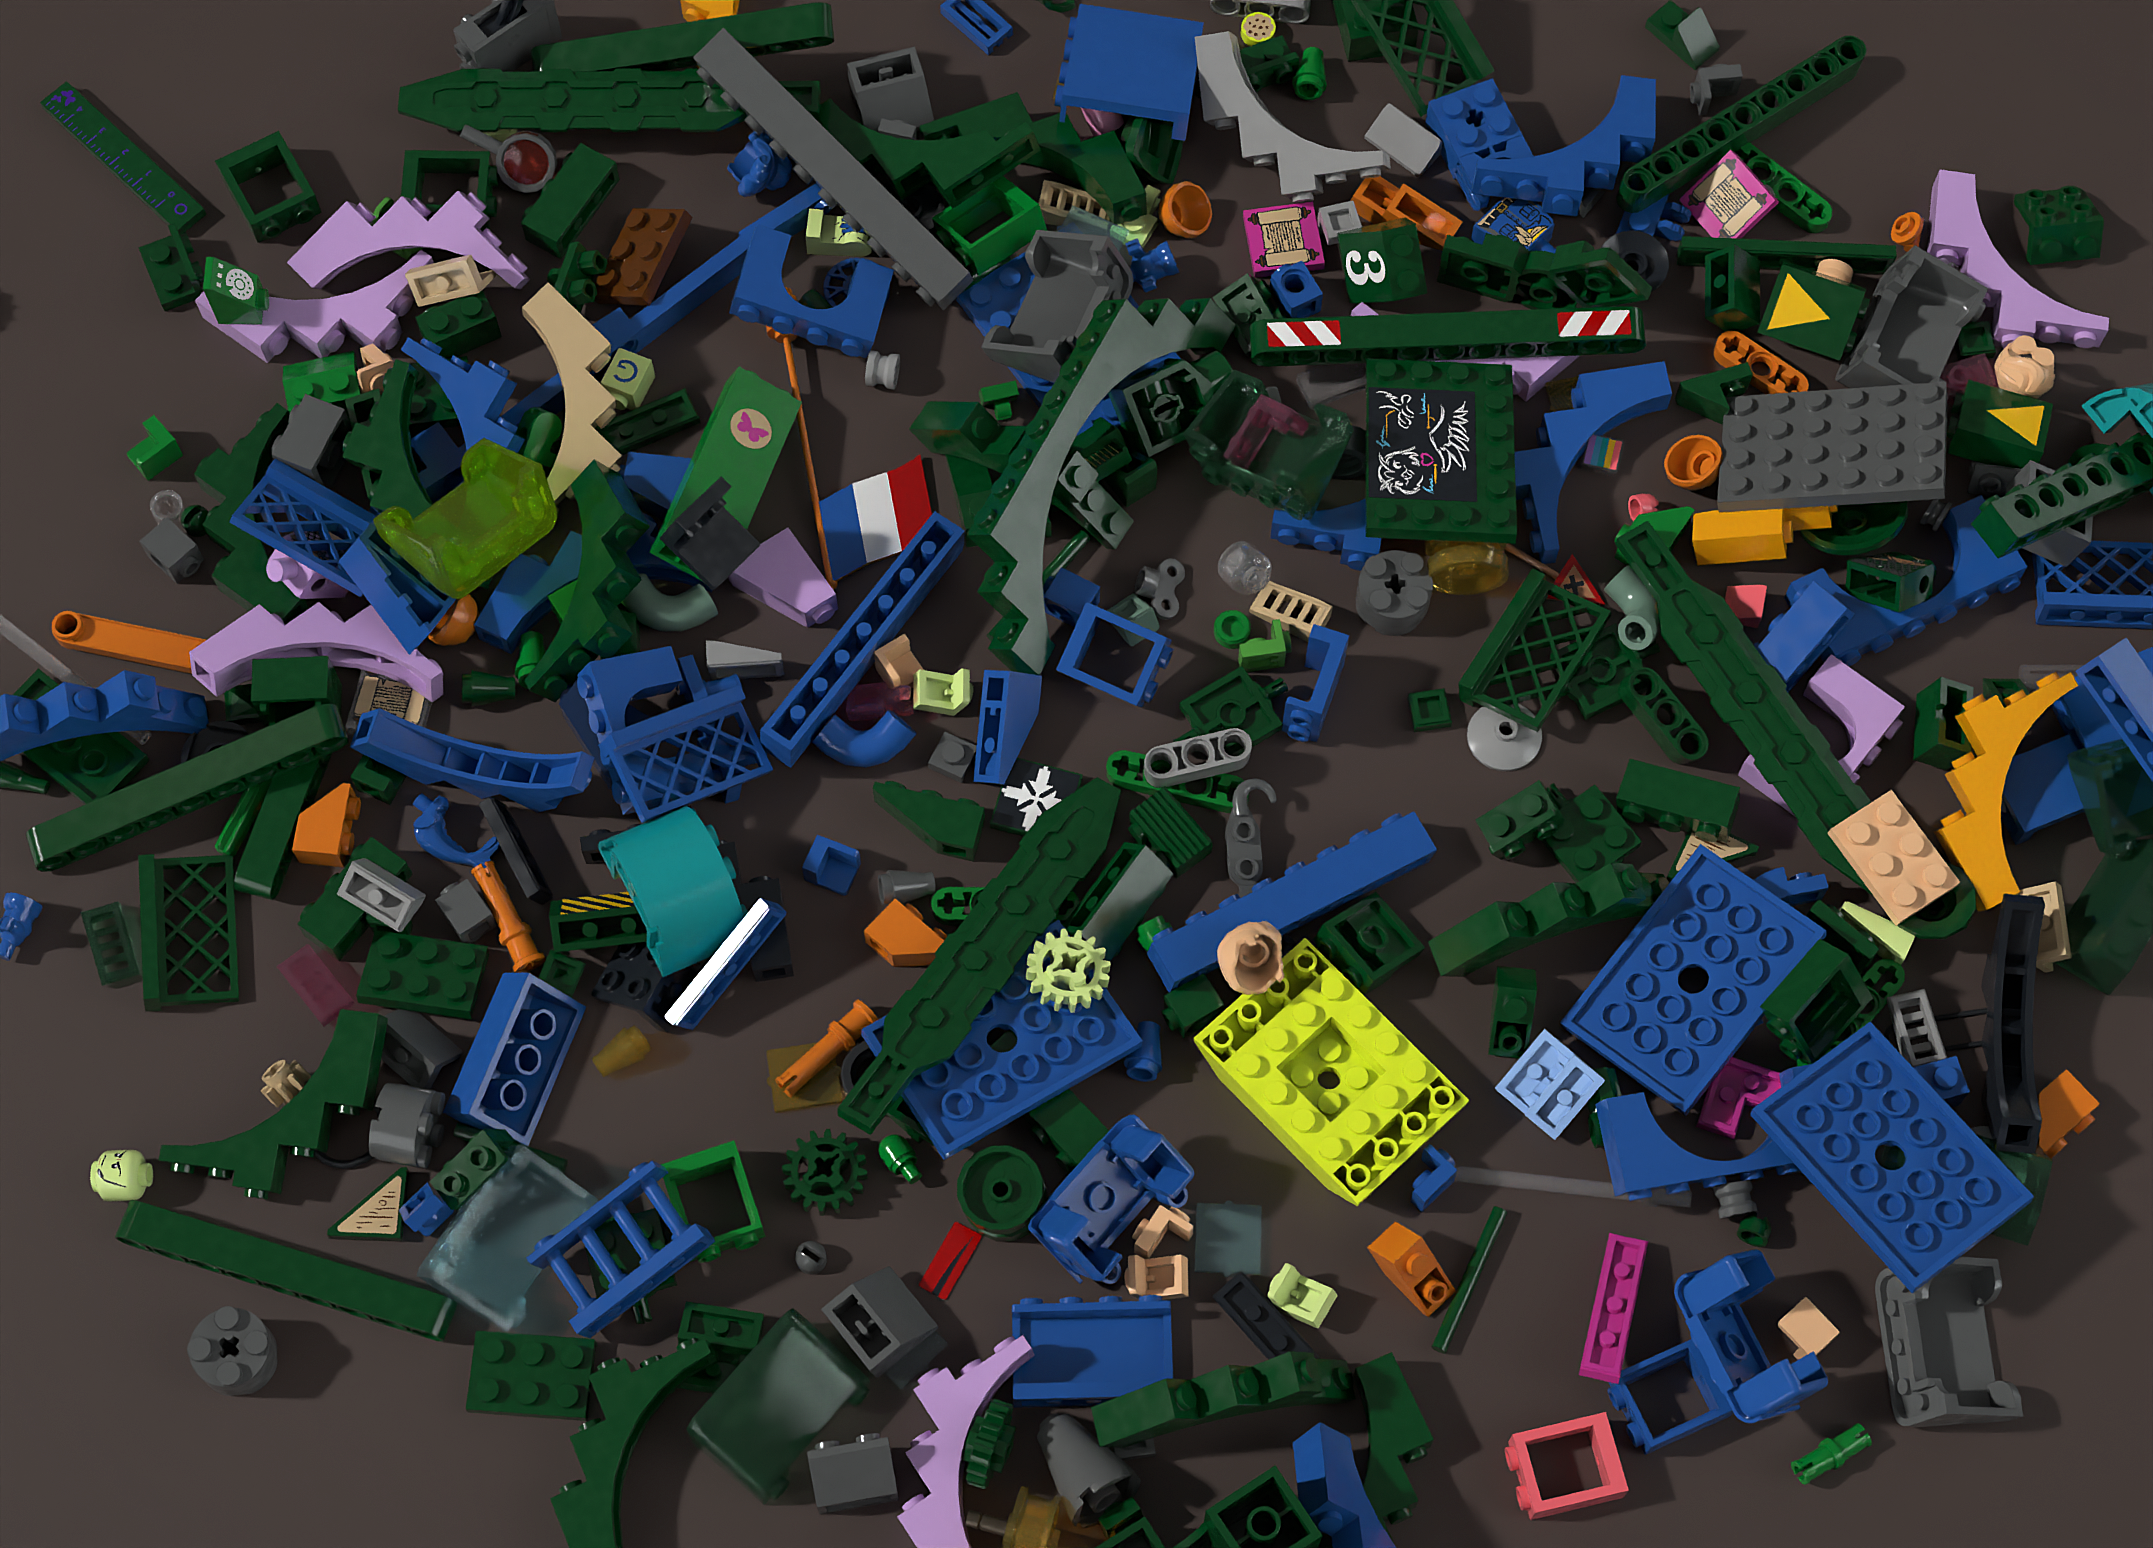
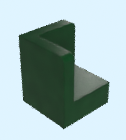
[351,754,407,805]

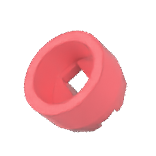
[1628,493,1659,522]

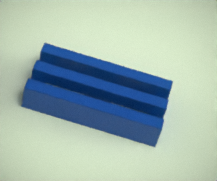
[940,0,1013,55]

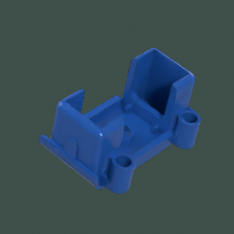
[1028,1115,1195,1284]
[1674,1249,1828,1423]

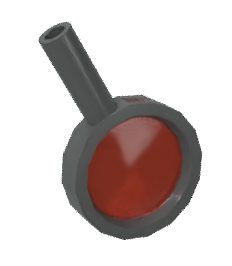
[460,124,558,193]

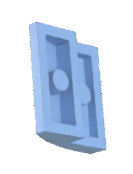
[1495,1028,1605,1140]

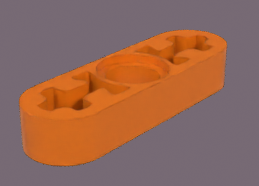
[1714,331,1809,394]

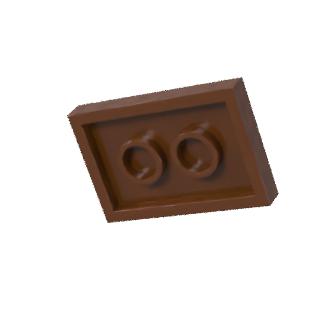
[595,208,693,306]

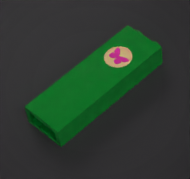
[649,366,802,581]

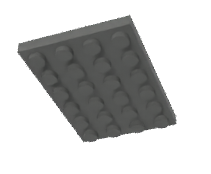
[1717,382,1948,512]

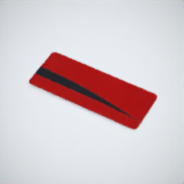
[919,1222,981,1300]

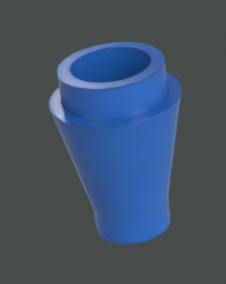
[1124,1021,1162,1082]

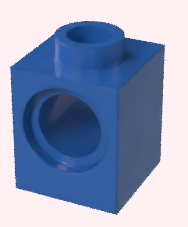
[1270,261,1323,318]
[1043,567,1100,627]

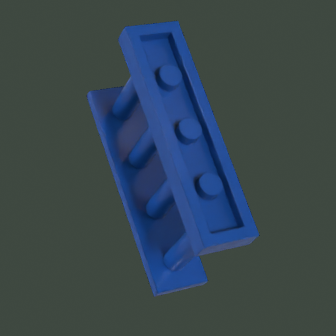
[526,1160,716,1338]

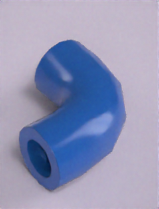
[811,710,917,768]

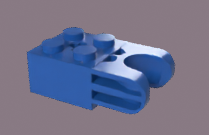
[1425,78,1534,211]

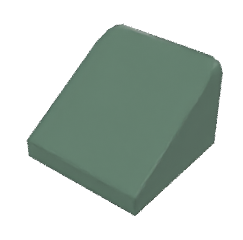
[1107,593,1160,646]

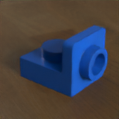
[1410,1144,1457,1213]
[399,1182,454,1237]

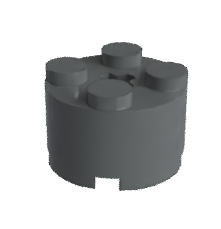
[1356,550,1433,636]
[369,1083,445,1169]
[187,1306,278,1396]

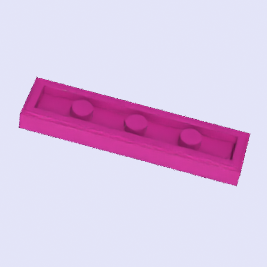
[1579,1233,1648,1384]

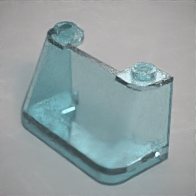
[417,1145,598,1332]

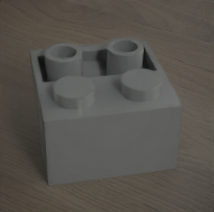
[847,46,934,132]
[821,1266,939,1378]
[807,1433,899,1514]

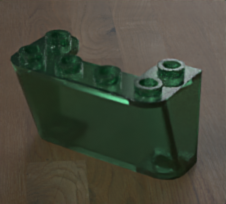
[1183,370,1354,520]

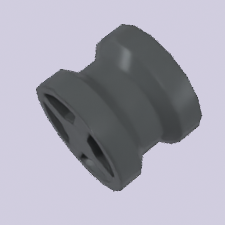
[1713,1180,1758,1219]

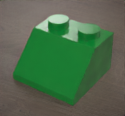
[282,350,361,419]

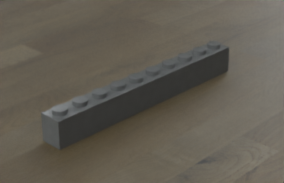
[693,28,974,310]

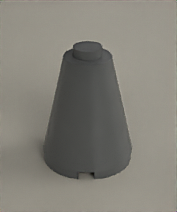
[1037,1413,1141,1528]

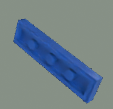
[665,898,787,1030]

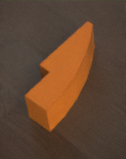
[1350,176,1463,251]

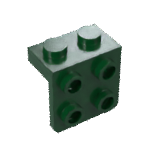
[2014,186,2104,265]
[1806,900,1880,1009]

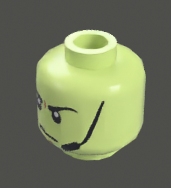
[90,1150,153,1202]

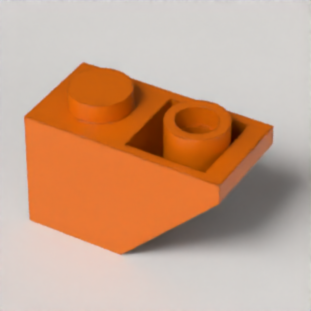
[292,783,361,867]
[864,898,947,967]
[2030,1069,2100,1162]
[1367,1221,1456,1317]

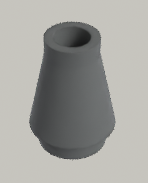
[878,870,935,905]

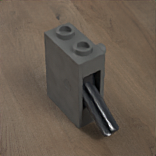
[453,0,562,72]

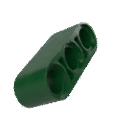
[1619,667,1709,765]

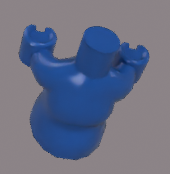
[1125,238,1180,293]
[0,892,43,961]

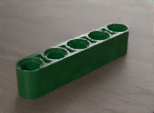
[234,752,333,900]

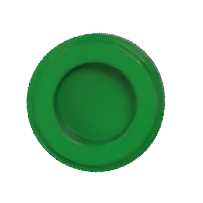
[1214,610,1251,649]

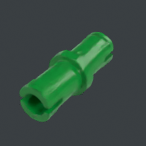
[1791,1423,1872,1485]

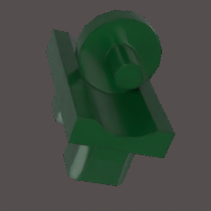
[547,241,608,314]

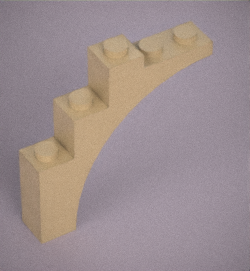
[522,283,622,528]

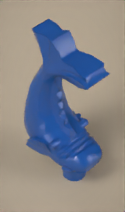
[413,793,501,868]

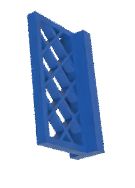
[229,458,401,597]
[2032,541,2153,629]
[598,685,773,823]

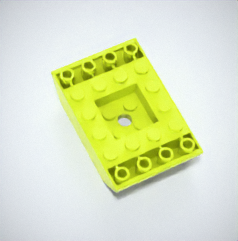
[1194,938,1469,1206]

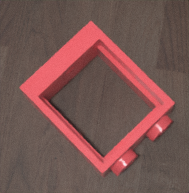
[1505,1412,1629,1520]

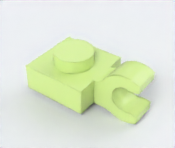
[1110,185,1161,248]

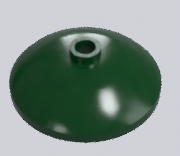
[1799,501,1908,555]

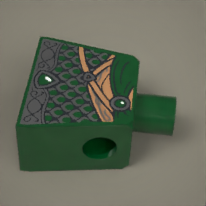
[1845,552,1937,612]

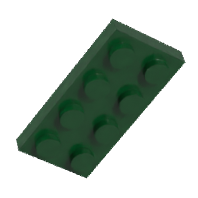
[13,668,150,804]

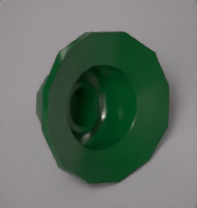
[1898,862,1976,939]

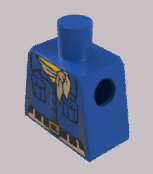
[1471,197,1556,253]

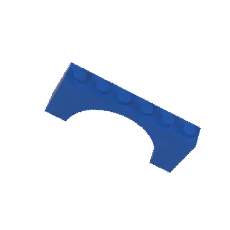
[1784,495,2027,666]
[1595,1064,1812,1201]

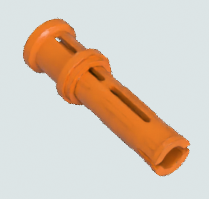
[471,861,546,973]
[775,999,879,1098]

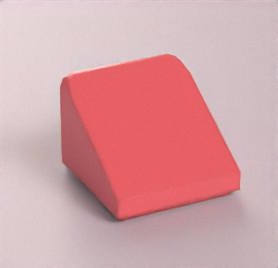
[1724,585,1767,628]

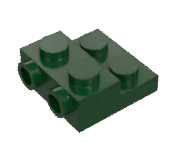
[1313,891,1425,995]

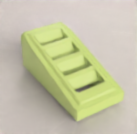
[1840,901,1915,965]

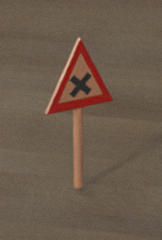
[1498,543,1605,605]

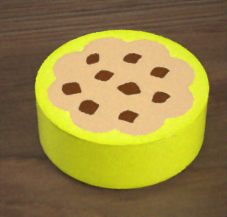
[1241,12,1276,46]

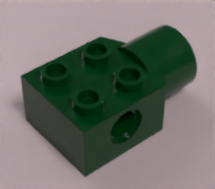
[1108,351,1238,457]

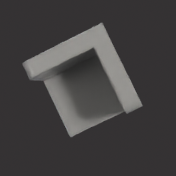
[1317,200,1362,245]

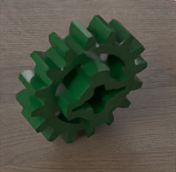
[782,1129,868,1216]
[962,1399,1017,1489]

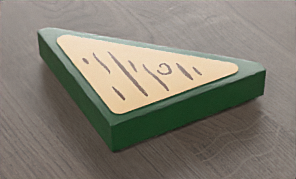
[1666,832,1759,882]
[327,1167,409,1241]

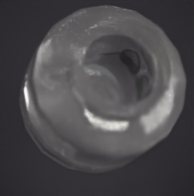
[1218,541,1272,595]

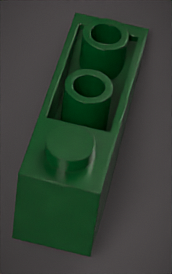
[873,781,985,862]

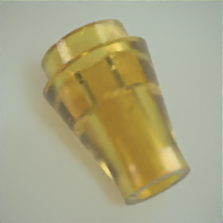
[592,1024,652,1077]

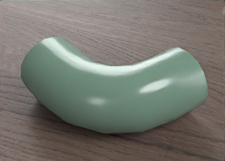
[1603,564,1660,650]
[621,573,718,632]

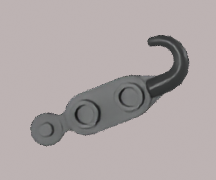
[1225,778,1277,898]

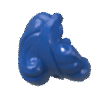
[727,132,792,197]

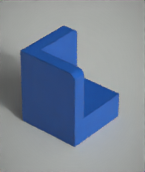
[802,835,861,896]

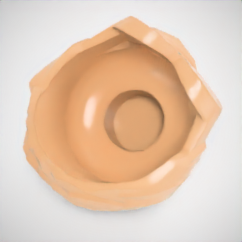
[1994,335,2055,399]

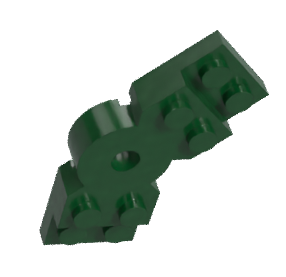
[1437,233,1652,310]

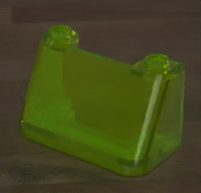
[373,438,557,599]

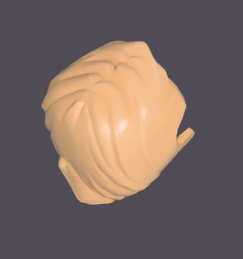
[1217,921,1284,995]

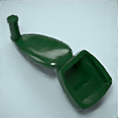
[1120,115,1183,184]

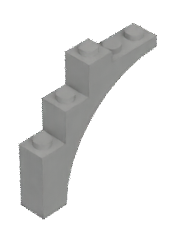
[1195,31,1391,203]

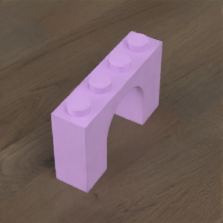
[1738,654,1905,817]

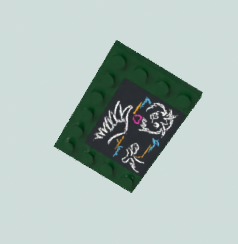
[1365,359,1517,544]

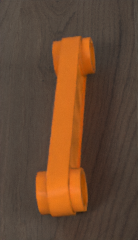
[51,611,206,674]

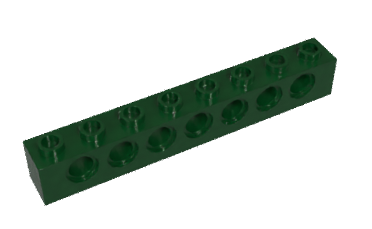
[1971,432,2153,559]

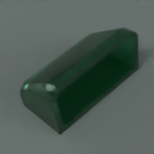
[2055,838,2153,996]

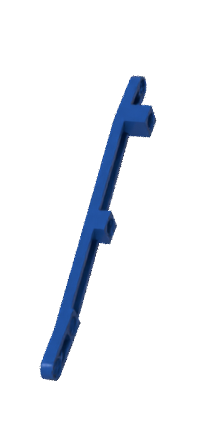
[369,184,832,527]

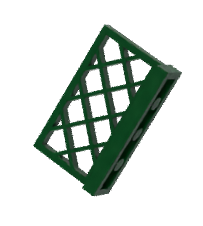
[1351,0,1495,117]
[1458,568,1611,732]
[138,854,239,1012]

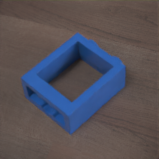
[1056,602,1174,708]
[1607,1339,1733,1455]

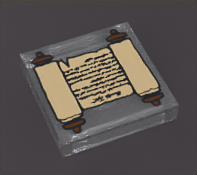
[345,670,432,734]

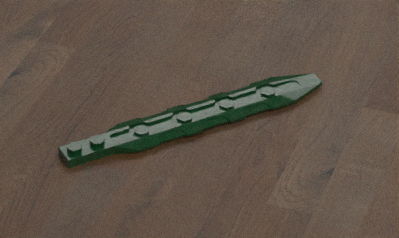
[398,68,821,132]
[1615,521,1873,896]
[837,777,1121,1135]

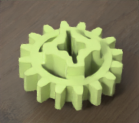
[1026,929,1111,1013]

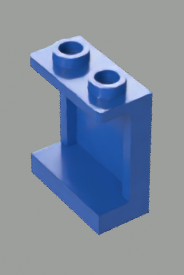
[1282,624,1349,742]
[2001,735,2105,845]

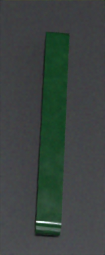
[531,2,834,72]
[1616,36,1867,213]
[26,704,349,872]
[115,1200,458,1342]

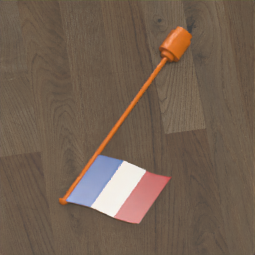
[766,287,932,590]

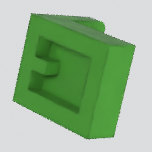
[1238,619,1291,672]

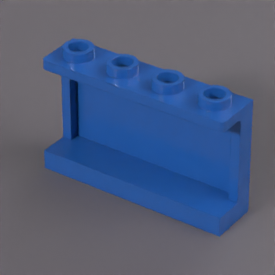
[1012,1295,1173,1408]

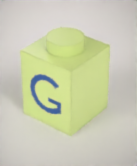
[600,348,655,410]

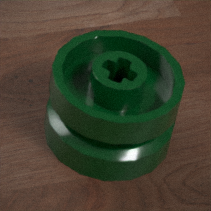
[957,1145,1048,1241]

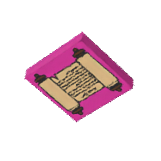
[1679,150,1779,239]
[1243,201,1325,278]

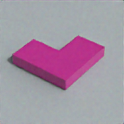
[1696,1057,1781,1139]

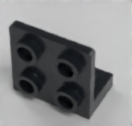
[659,476,760,590]
[591,942,704,1033]

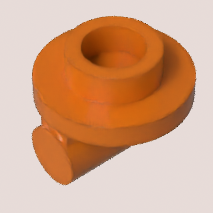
[1891,212,1924,252]

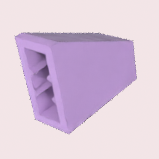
[728,527,838,628]

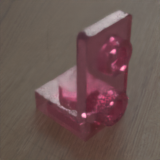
[1224,394,1309,472]

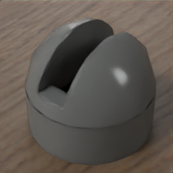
[795,1241,827,1275]

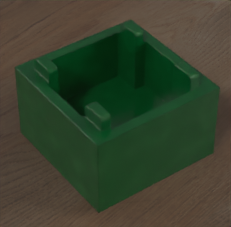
[251,656,342,728]

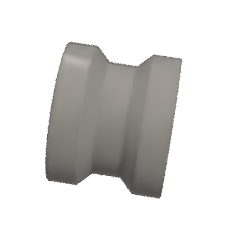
[865,350,900,390]

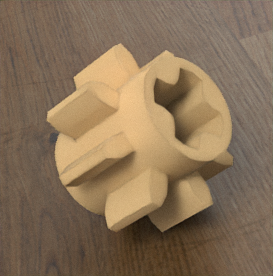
[261,1060,311,1108]

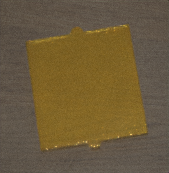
[766,1042,842,1113]

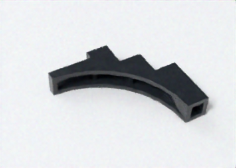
[580,805,794,982]
[1981,894,2045,1154]

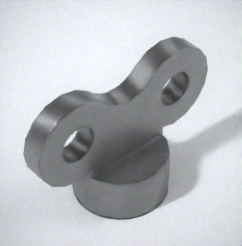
[1135,558,1185,620]

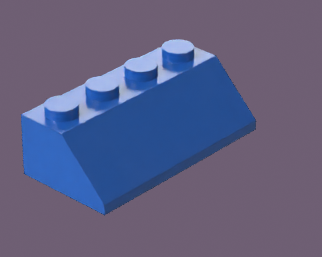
[443,973,586,1146]

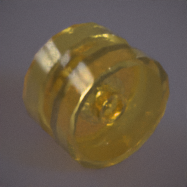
[1425,540,1509,595]

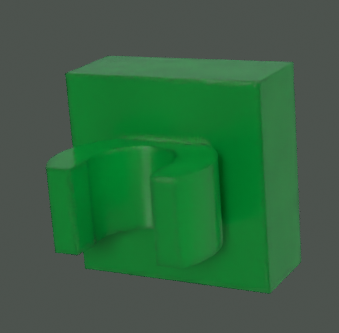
[979,380,1019,421]

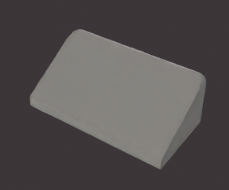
[1364,103,1443,178]
[337,858,426,932]

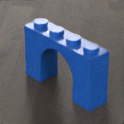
[729,224,894,358]
[577,646,716,815]

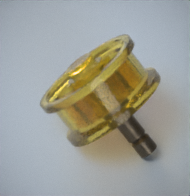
[965,1485,1062,1548]

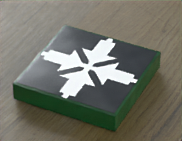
[990,757,1083,837]

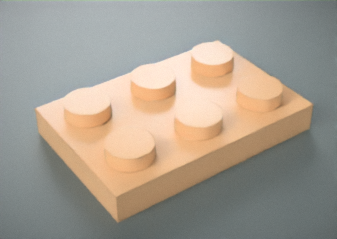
[1828,790,1960,926]

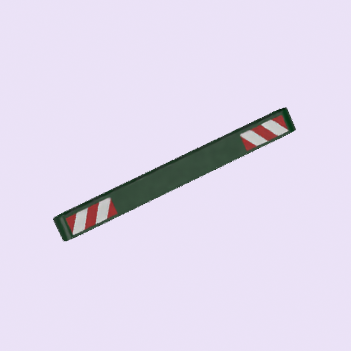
[1250,306,1646,367]

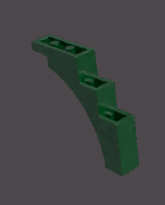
[919,92,1147,226]
[816,98,1041,209]

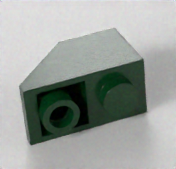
[1488,966,1537,1058]

